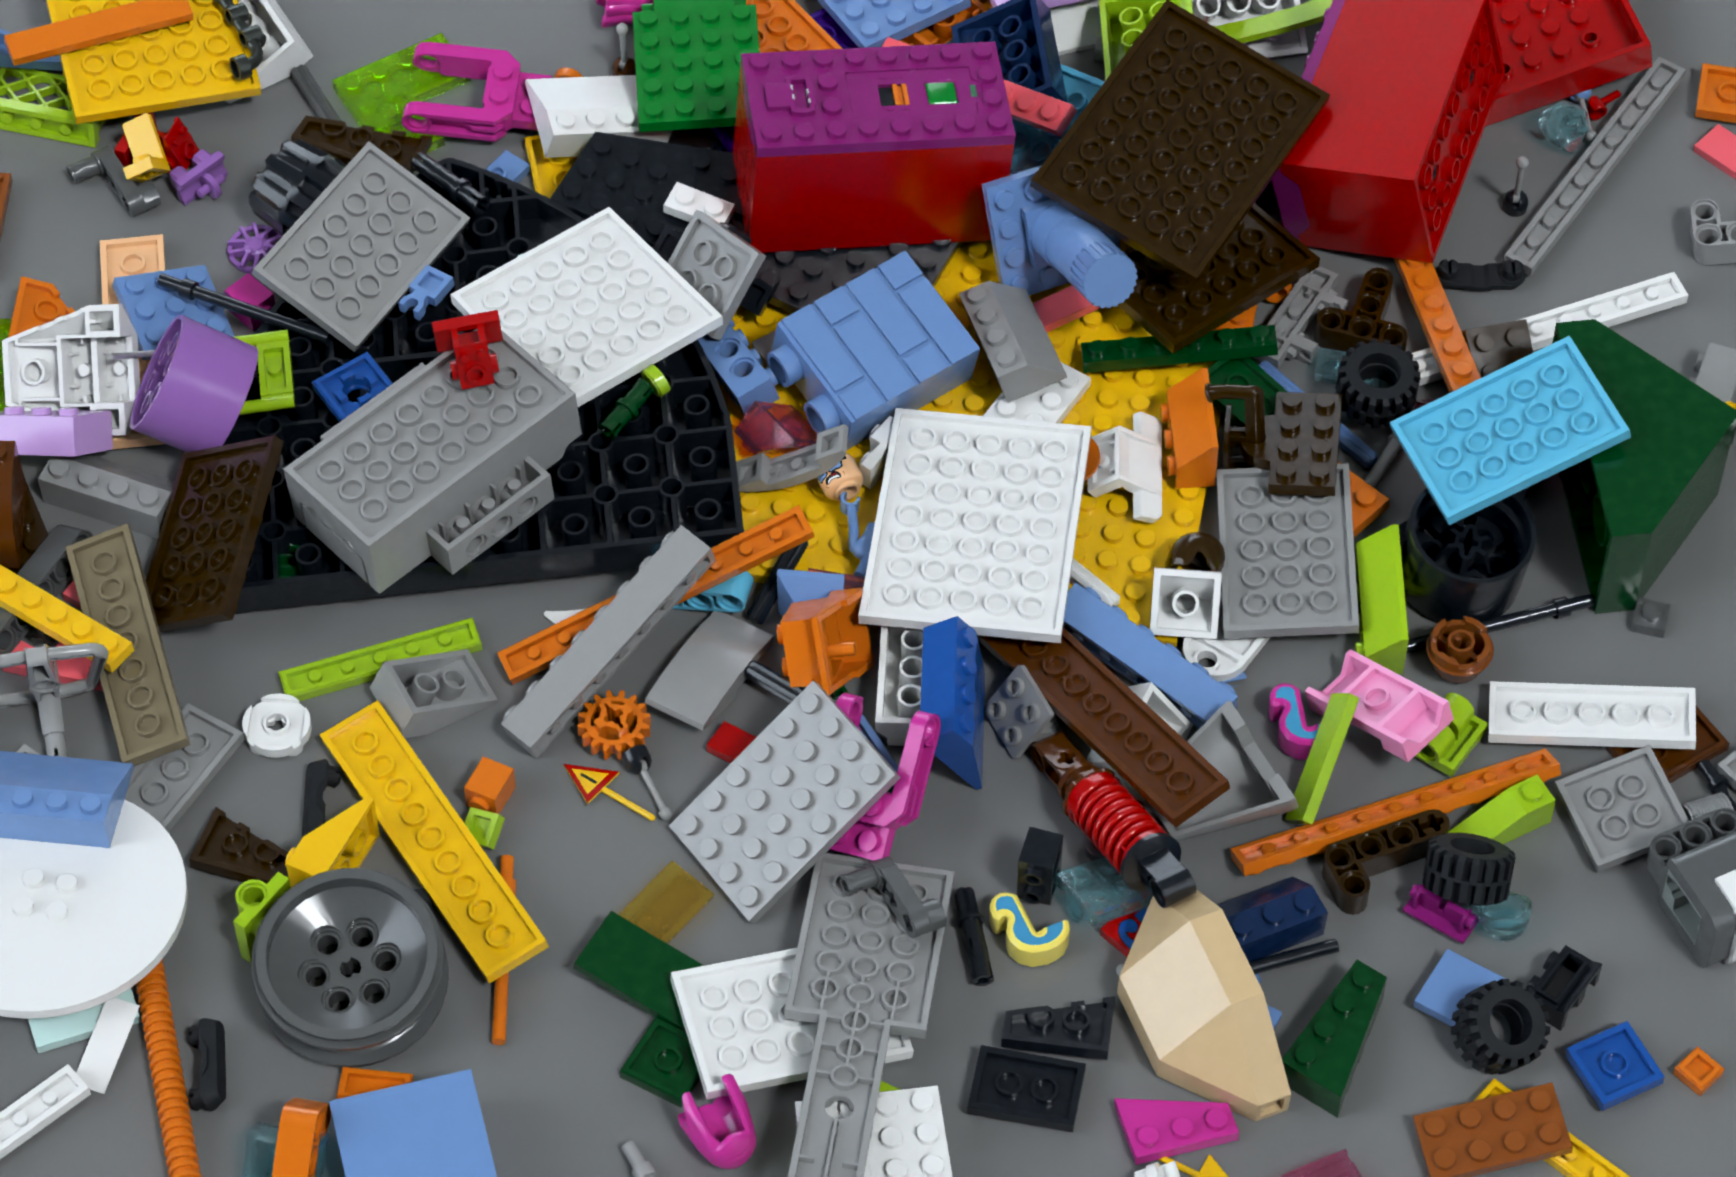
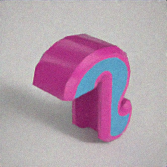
[1268,683,1320,760]

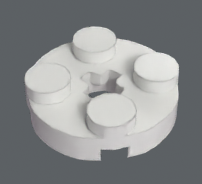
[242,693,312,758]

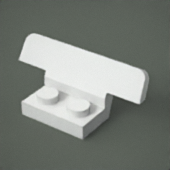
[1087,411,1162,523]

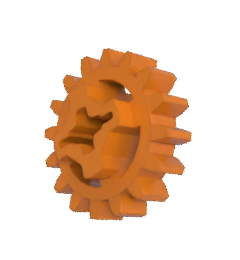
[577,690,651,760]

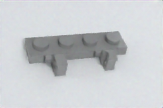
[1251,266,1348,369]

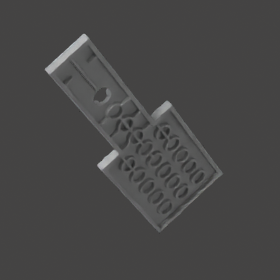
[784,853,955,1177]

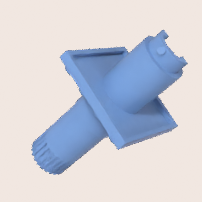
[981,165,1138,309]

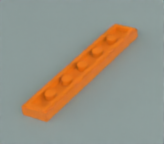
[4,0,193,66]

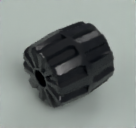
[249,139,347,236]

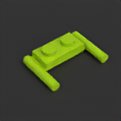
[234,329,295,415]

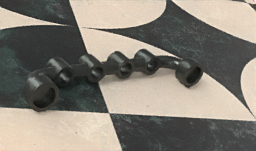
[213,0,264,81]

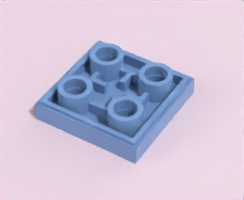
[1413,949,1506,1027]

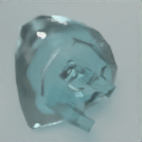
[1537,101,1589,154]

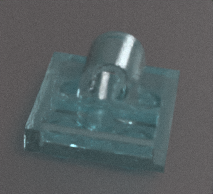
[1055,857,1153,927]

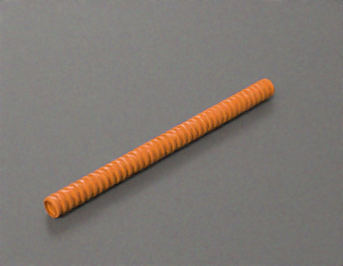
[135,959,202,1177]

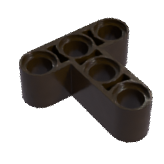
[1314,267,1408,354]

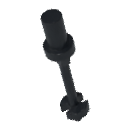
[1697,759,1736,811]

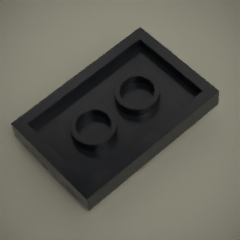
[967,1045,1086,1132]

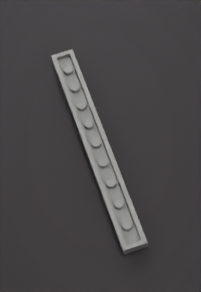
[1503,57,1686,277]

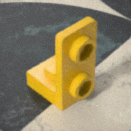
[122,113,171,182]

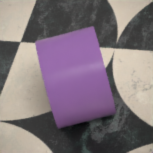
[130,314,258,453]

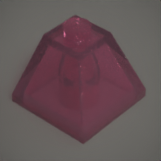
[734,401,817,454]

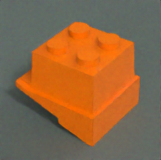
[776,588,874,695]

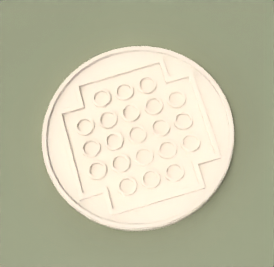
[0,800,188,1019]

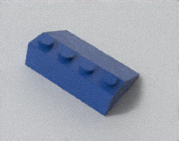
[920,616,985,790]

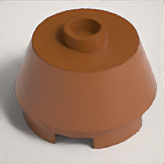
[1426,616,1494,683]

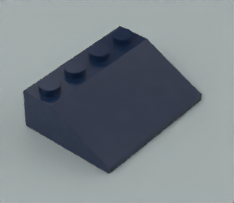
[951,0,1068,121]

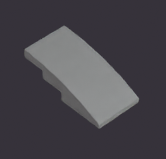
[644,611,774,731]

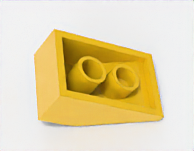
[285,796,380,888]

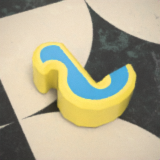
[989,892,1070,967]

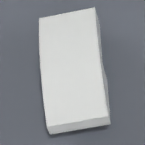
[859,416,894,490]

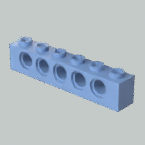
[698,320,780,418]

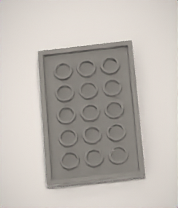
[252,141,470,352]
[1217,463,1359,639]
[669,680,901,924]

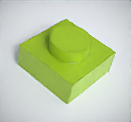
[465,807,505,850]

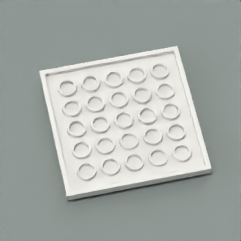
[450,207,723,407]

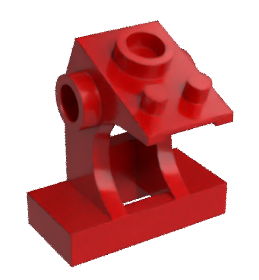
[114,112,199,174]
[432,310,503,390]

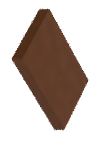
[1605,706,1730,783]

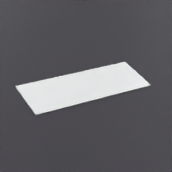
[76,998,140,1094]

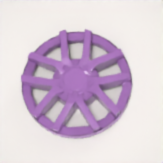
[227,222,282,274]

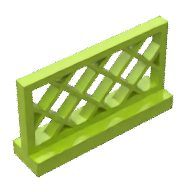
[0,67,105,148]

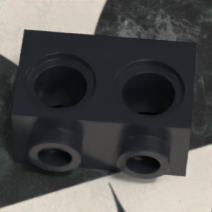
[1017,827,1063,905]

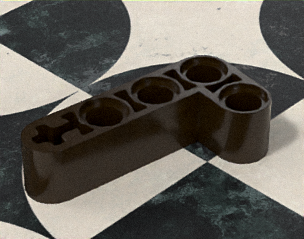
[1322,809,1450,915]

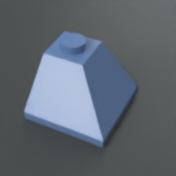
[777,569,845,617]

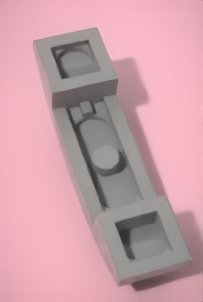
[736,424,848,492]

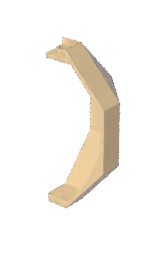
[1117,889,1291,1122]

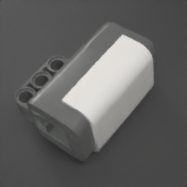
[1646,808,1736,968]

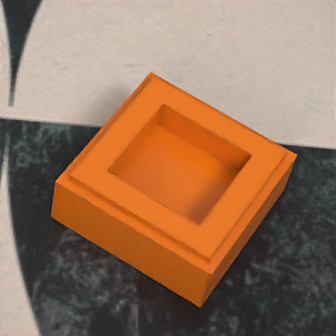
[1673,1046,1725,1096]

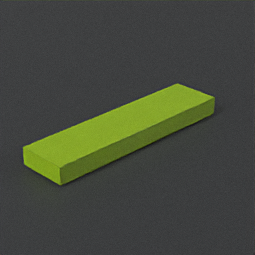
[1285,693,1359,825]

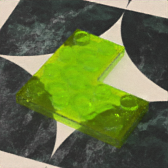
[332,33,471,154]

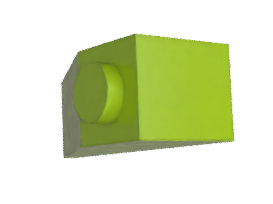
[1448,775,1556,844]

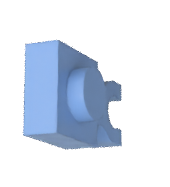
[398,265,455,321]

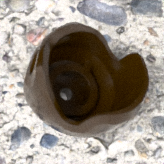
[1165,532,1225,572]

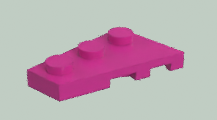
[1114,1098,1239,1165]

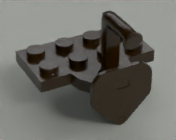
[1205,383,1342,496]

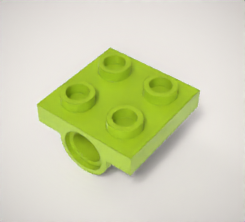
[1415,690,1489,777]
[233,872,291,963]

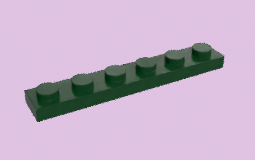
[1081,325,1278,373]

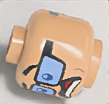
[816,453,863,501]

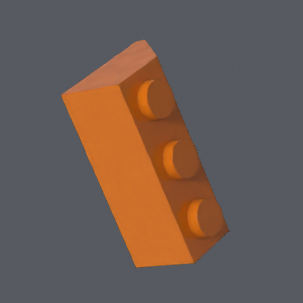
[1160,368,1219,489]

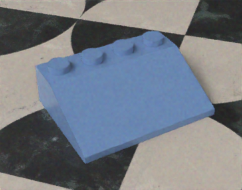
[0,751,134,848]

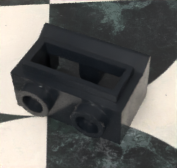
[1526,945,1602,1031]

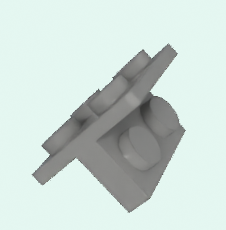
[984,665,1063,758]

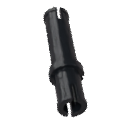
[411,152,490,215]

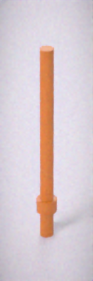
[492,855,517,1045]

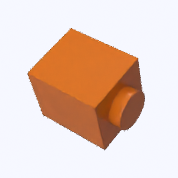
[464,756,516,814]

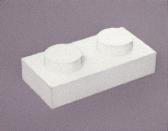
[663,182,735,224]

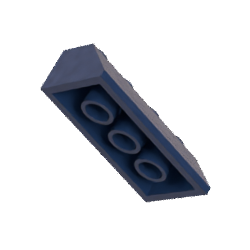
[1217,876,1328,962]

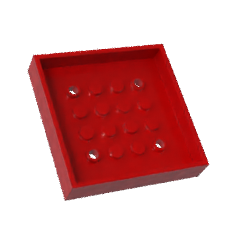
[1485,0,1652,127]

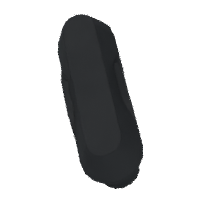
[1435,259,1526,291]
[302,759,342,837]
[188,1018,226,1111]

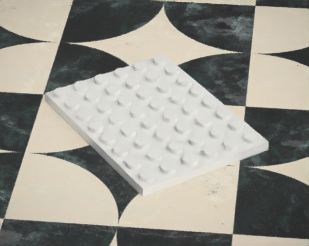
[858,408,1091,643]

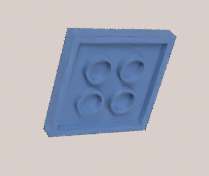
[112,265,235,360]

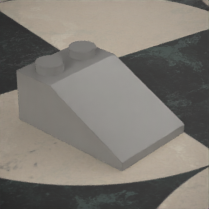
[370,649,498,738]

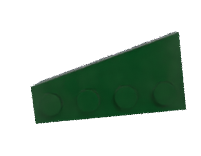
[1282,960,1387,1118]

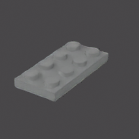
[125,703,245,833]

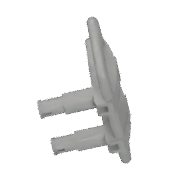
[0,643,109,757]

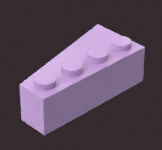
[0,406,113,457]

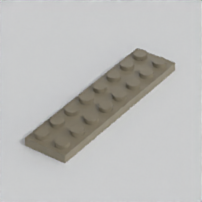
[65,523,191,766]

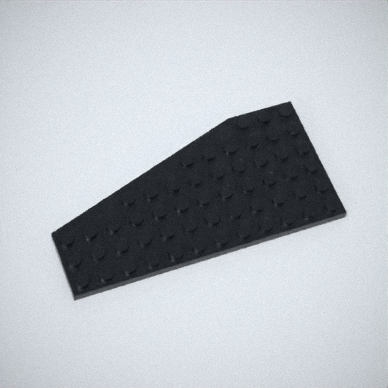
[550,132,962,313]

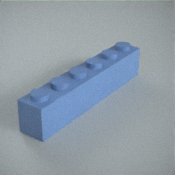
[1063,582,1238,729]

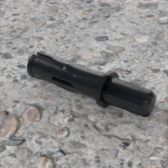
[954,887,994,986]

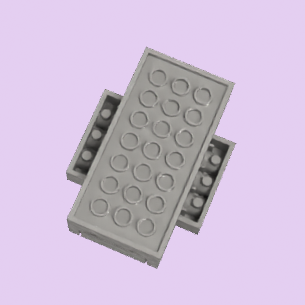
[283,329,582,594]

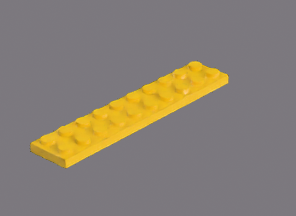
[320,700,549,984]

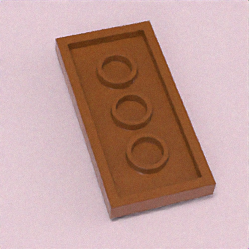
[1413,1082,1573,1177]

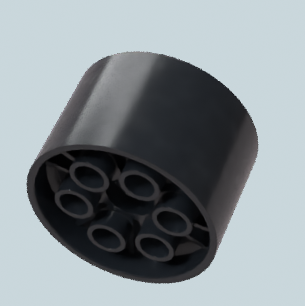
[1400,488,1537,622]

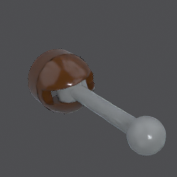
[612,23,636,76]

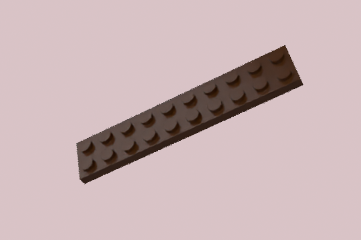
[977,627,1230,828]

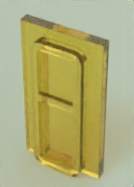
[619,860,714,944]

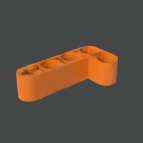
[272,1097,331,1177]

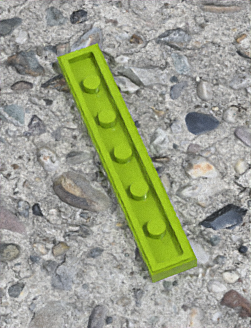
[278,617,483,702]

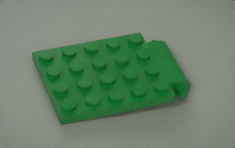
[632,0,760,132]

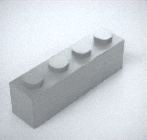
[1690,342,1736,403]

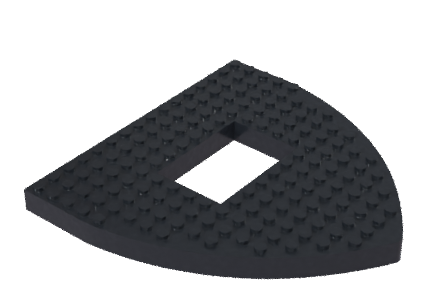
[223,158,744,613]

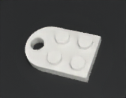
[1182,590,1271,682]

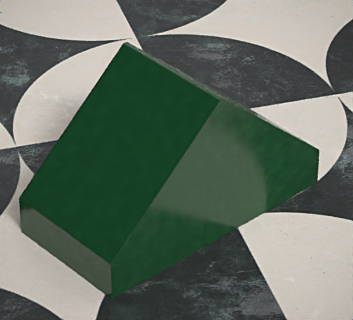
[1552,319,1736,614]

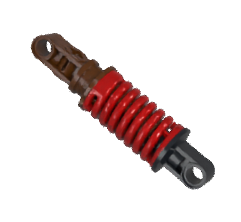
[1030,731,1196,908]

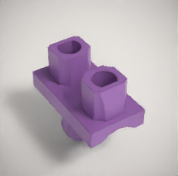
[169,149,228,206]

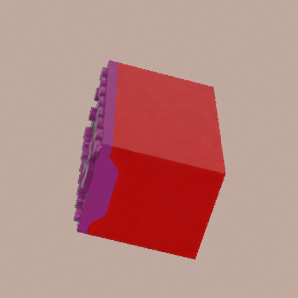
[1272,0,1505,263]
[733,41,1016,253]

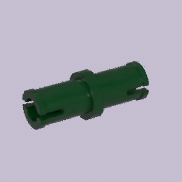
[598,378,654,440]

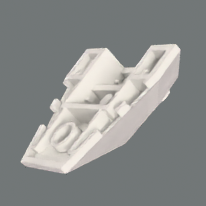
[2,304,140,435]

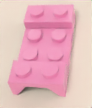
[1305,649,1454,762]

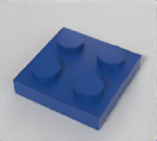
[1565,1021,1665,1111]

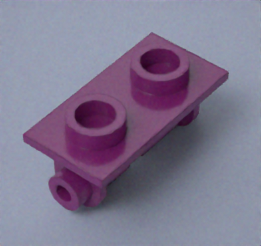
[1402,884,1481,944]

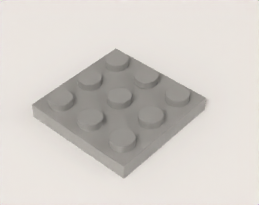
[667,210,766,340]
[1555,745,1689,872]

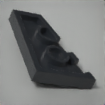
[1001,996,1115,1060]

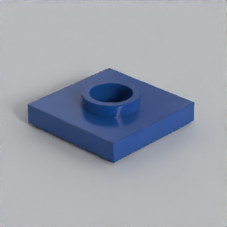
[311,352,393,422]

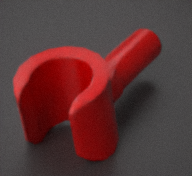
[1587,90,1621,121]

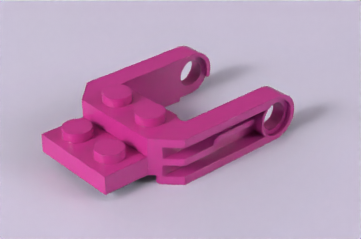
[402,42,551,142]
[830,693,941,861]

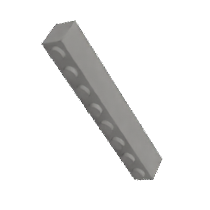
[501,525,716,759]

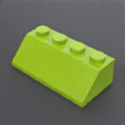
[1354,524,1409,674]

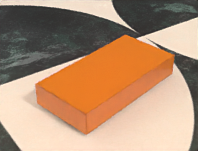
[336,1067,414,1099]

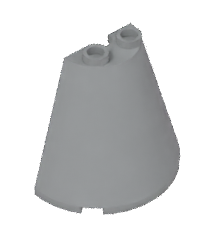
[1141,700,1299,841]

